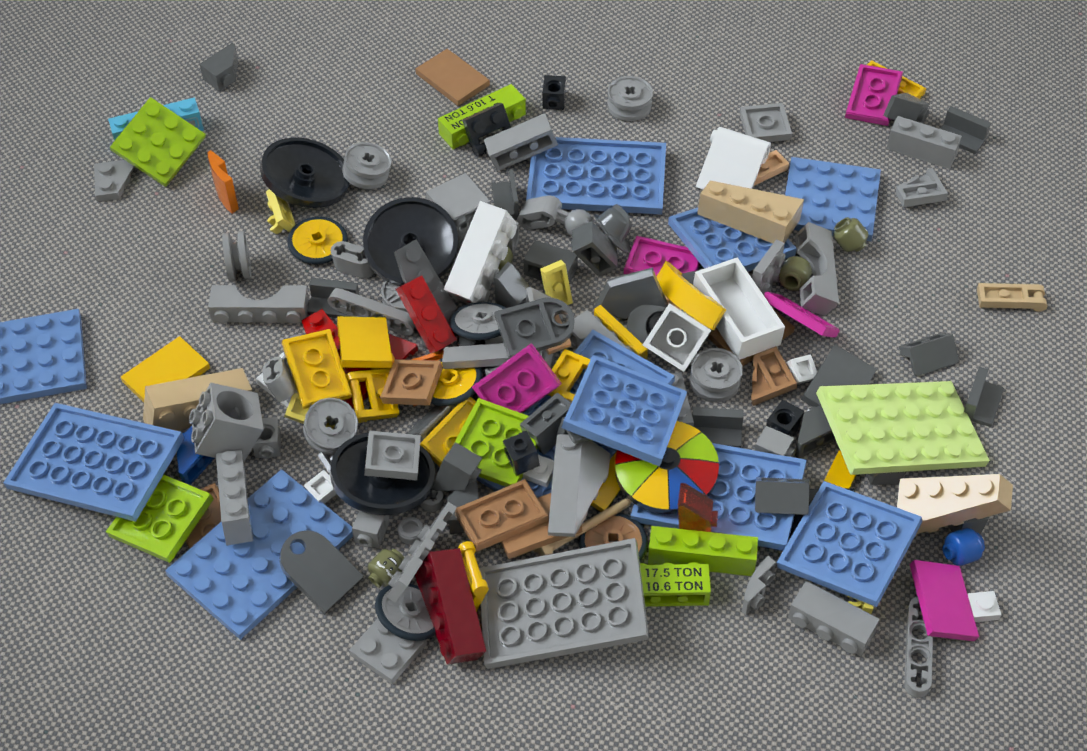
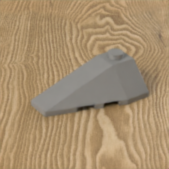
[548,434,610,537]

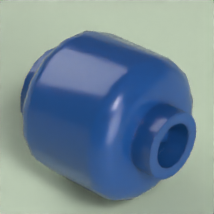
[943,528,985,566]

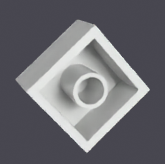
[643,303,711,372]

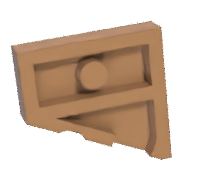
[751,346,797,406]

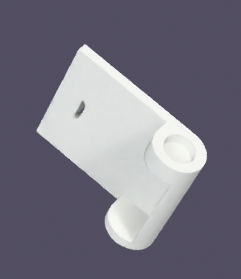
[696,127,771,190]

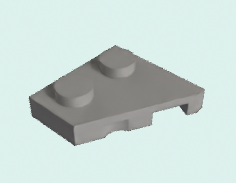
[94,160,138,202]
[896,168,948,207]

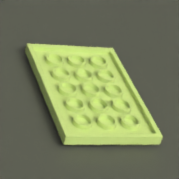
[816,381,990,475]

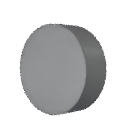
[397,517,423,544]

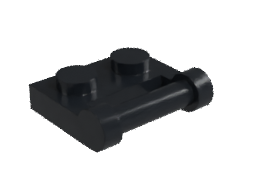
[462,103,511,157]

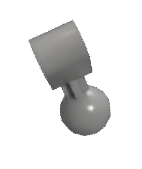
[517,195,593,236]
[331,241,375,278]
[262,334,301,402]

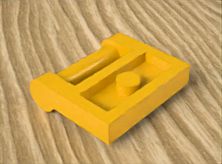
[548,349,591,403]
[346,368,399,423]
[458,541,489,612]

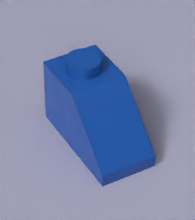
[177,426,215,485]

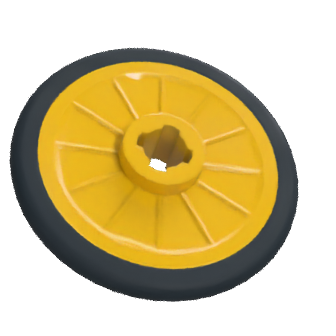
[287,217,348,264]
[431,358,482,406]

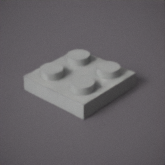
[740,103,792,142]
[752,239,786,295]
[364,430,421,480]
[349,618,427,685]

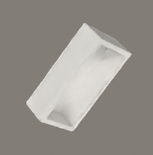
[444,201,517,304]
[693,257,785,360]

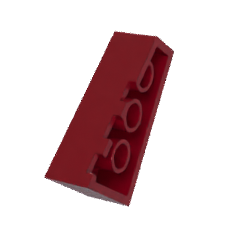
[415,548,486,665]

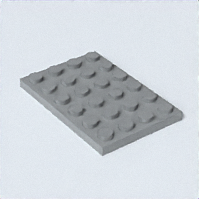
[479,538,649,669]

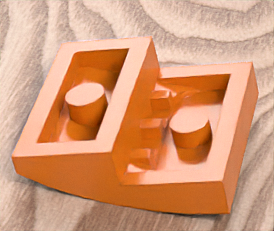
[207,150,239,214]

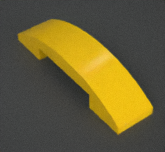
[657,261,726,330]

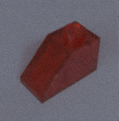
[678,483,718,532]

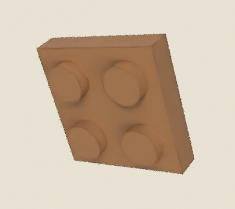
[380,359,443,405]

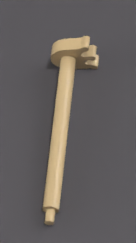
[534,498,632,556]

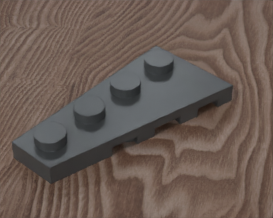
[394,239,457,347]

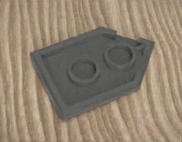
[594,267,668,321]

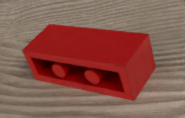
[395,275,457,353]

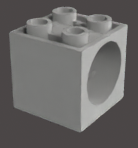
[426,173,490,249]
[189,383,264,461]

